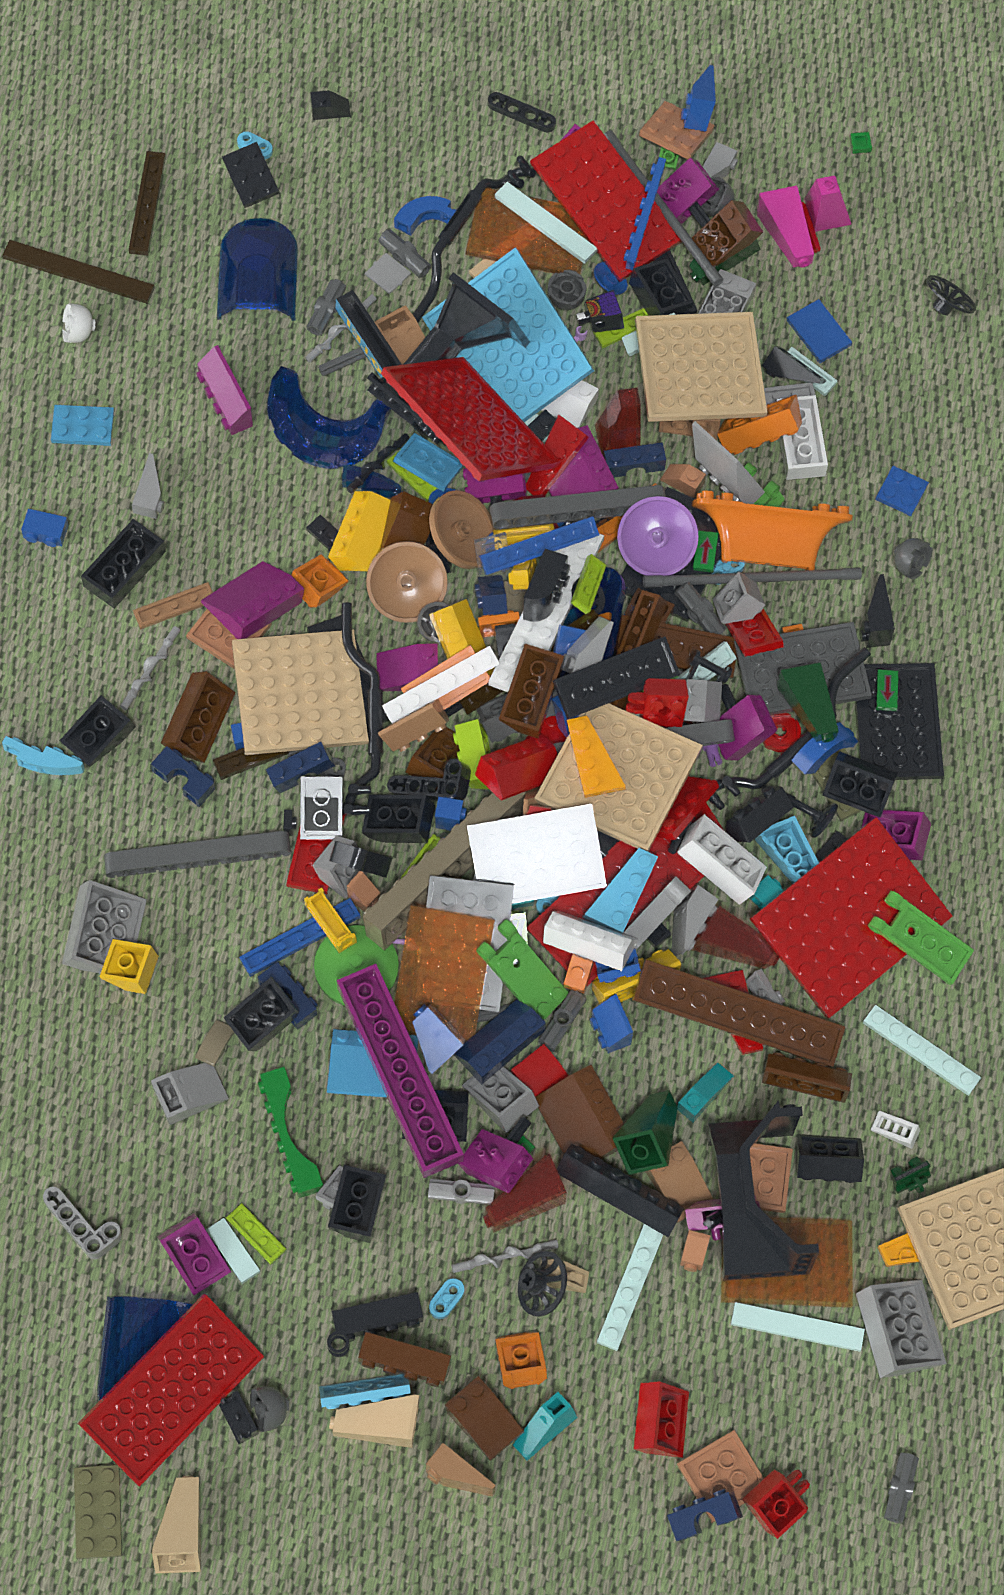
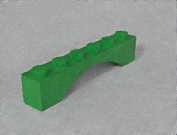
[257,1067,323,1198]

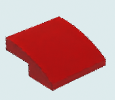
[511,1044,569,1097]

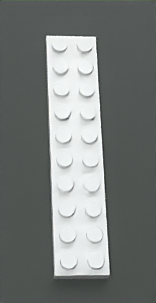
[489,522,604,692]

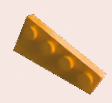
[567,716,626,798]
[877,1233,920,1267]

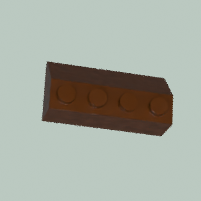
[499,644,564,739]
[161,671,236,763]
[762,1053,852,1103]
[358,1332,451,1387]

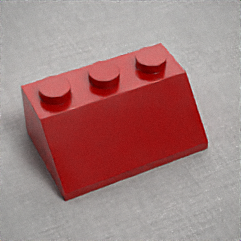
[634,1381,689,1458]

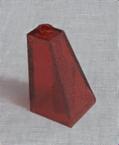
[595,388,641,456]
[691,906,779,969]
[483,1154,567,1233]

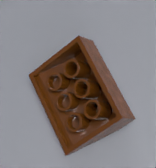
[535,1065,624,1159]

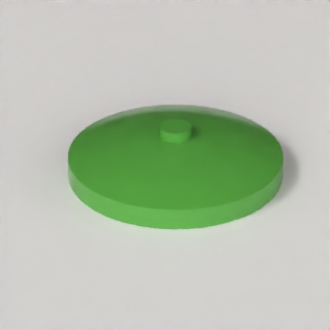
[314,925,399,1006]

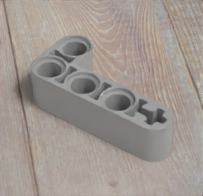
[623,877,691,949]
[43,1187,122,1259]

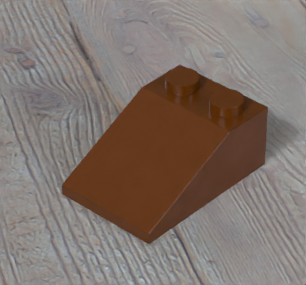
[380,491,433,551]
[405,727,460,791]
[445,1376,524,1461]

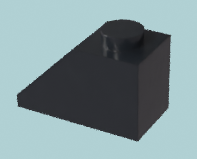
[310,90,351,120]

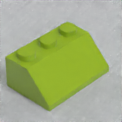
[453,719,491,790]

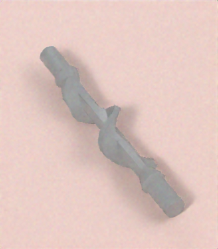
[305,294,377,363]
[120,626,180,710]
[451,1240,558,1273]

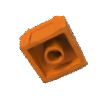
[291,554,349,607]
[495,1332,547,1389]

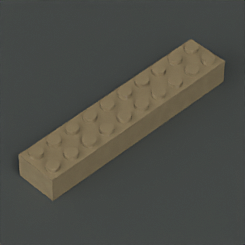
[363,792,526,951]

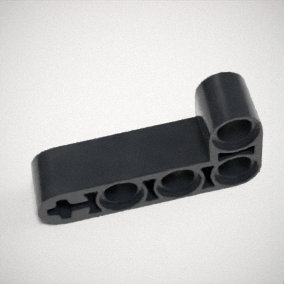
[387,759,471,801]
[329,841,393,878]

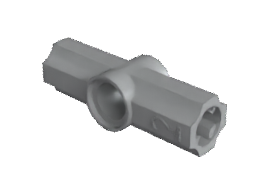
[428,1179,495,1205]

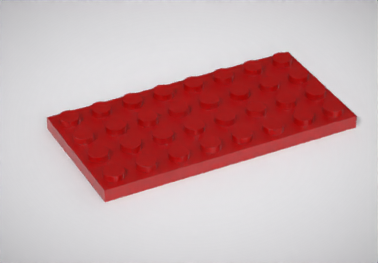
[530,120,682,282]
[527,835,704,987]
[77,1294,264,1487]

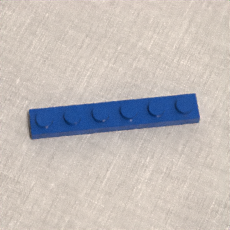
[624,157,666,270]
[479,516,599,575]
[239,898,361,977]

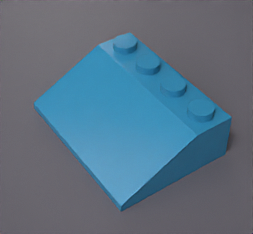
[327,1029,418,1097]

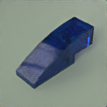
[342,465,402,498]

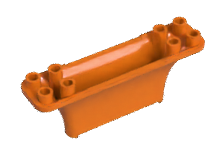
[692,490,853,570]

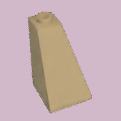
[329,1395,419,1448]
[152,1475,201,1574]

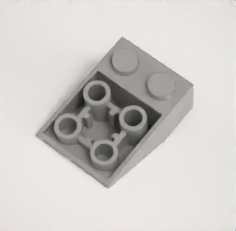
[698,269,756,314]
[671,885,719,956]
[151,1063,229,1125]

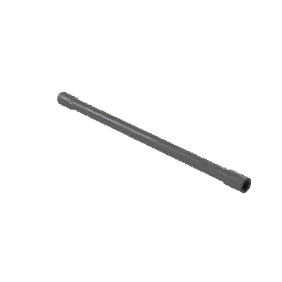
[604,130,724,287]
[643,567,862,588]

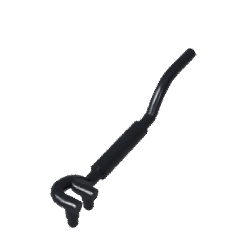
[412,155,536,323]
[342,602,383,817]
[709,647,871,810]

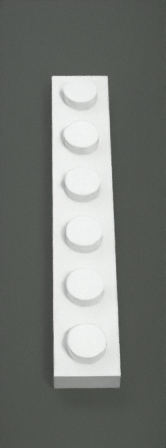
[382,646,500,723]

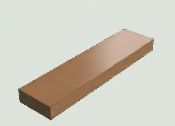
[133,582,213,630]

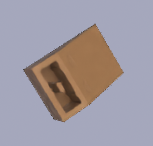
[374,305,425,365]

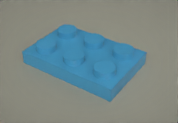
[51,405,114,446]
[393,433,464,492]

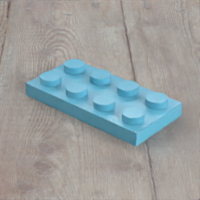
[319,1374,410,1409]

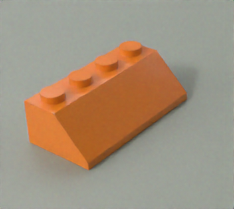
[717,394,802,455]

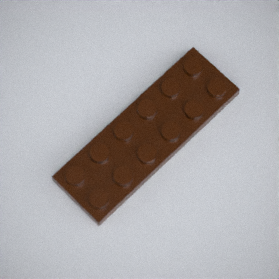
[614,615,736,679]

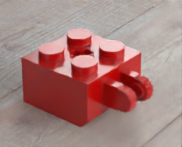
[626,678,689,727]
[742,1469,810,1539]

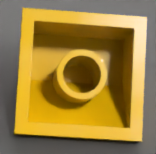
[99,939,159,994]

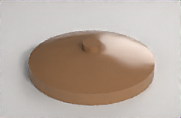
[429,490,496,569]
[366,541,447,623]

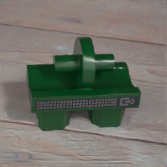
[891,1157,931,1194]

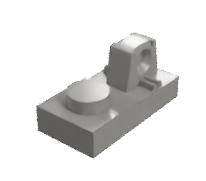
[746,969,785,1005]
[316,1165,343,1210]

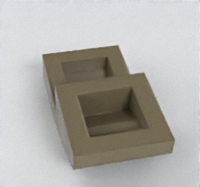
[195,1020,234,1067]

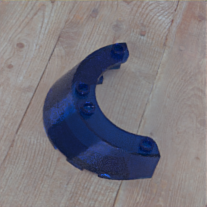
[267,366,392,469]

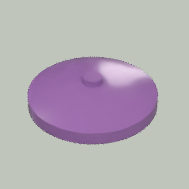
[617,496,698,576]

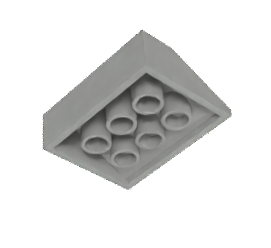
[692,421,765,504]
[62,880,147,973]
[856,1280,947,1378]

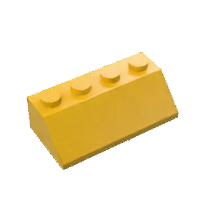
[328,491,391,571]
[429,599,495,677]
[592,949,681,1005]

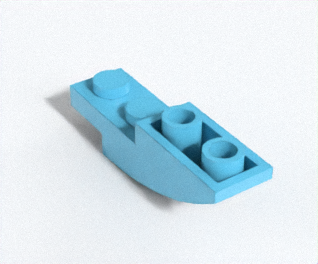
[2,736,85,775]

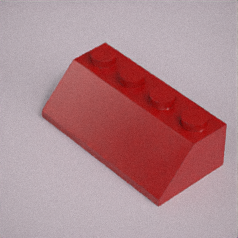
[475,734,558,801]

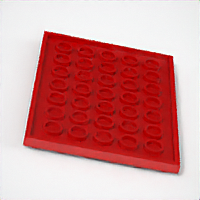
[381,357,560,481]
[750,817,953,1019]

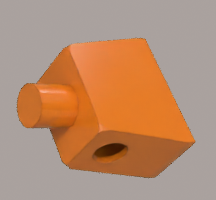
[563,954,595,994]

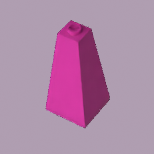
[804,175,851,232]
[756,185,814,268]

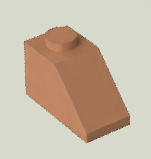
[660,464,706,498]
[347,871,380,912]
[680,1230,710,1272]

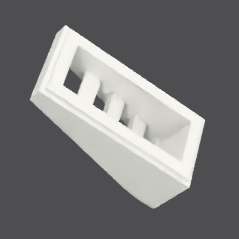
[871,1111,920,1149]

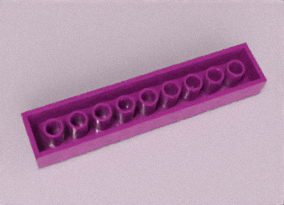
[337,964,464,1178]

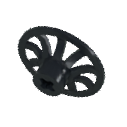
[926,275,976,316]
[518,1251,567,1317]

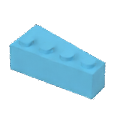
[755,816,819,884]
[582,848,658,933]

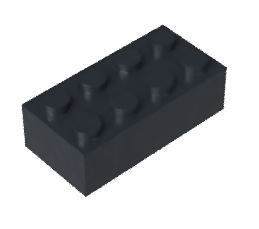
[81,519,166,609]

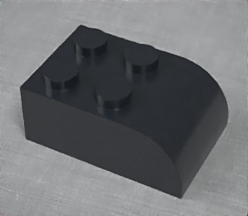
[523,549,570,622]
[362,795,435,843]
[224,977,299,1051]

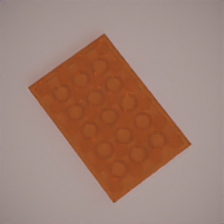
[465,188,587,274]
[394,905,495,1044]
[721,1217,853,1308]

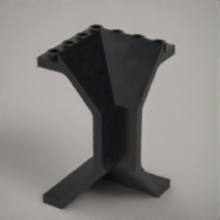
[367,272,530,446]
[707,1100,819,1281]

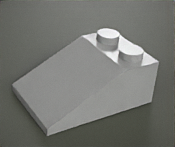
[562,616,614,674]
[462,1067,539,1133]

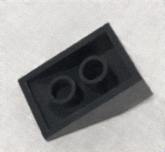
[860,574,895,648]
[59,695,135,767]

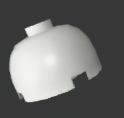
[62,303,95,343]

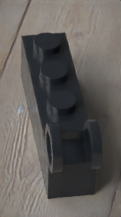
[327,1292,423,1357]

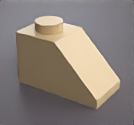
[540,1259,589,1293]

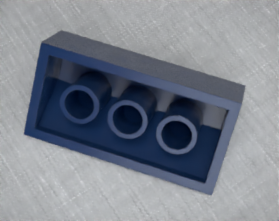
[453,1000,546,1085]

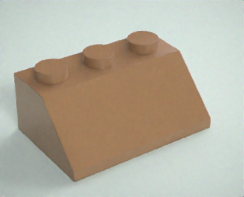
[378,699,449,752]

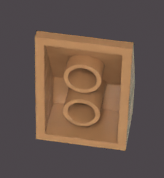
[659,419,721,440]
[645,1141,713,1223]
[426,1443,496,1496]

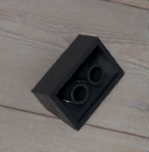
[629,259,694,316]
[822,751,898,818]
[726,785,794,843]
[402,1090,469,1142]
[796,1134,864,1183]
[328,1165,386,1243]

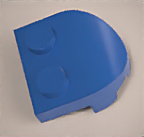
[595,948,641,983]

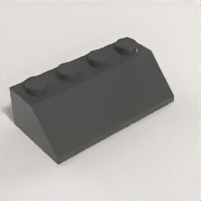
[477,689,558,743]

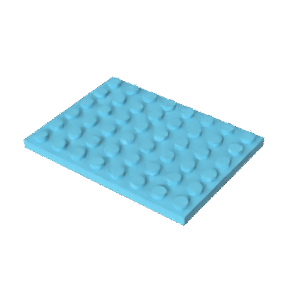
[422,248,595,422]

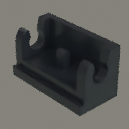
[219,1391,258,1444]

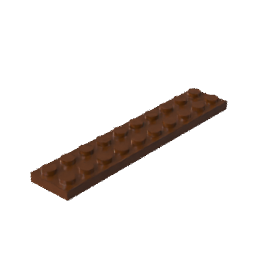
[632,960,845,1067]

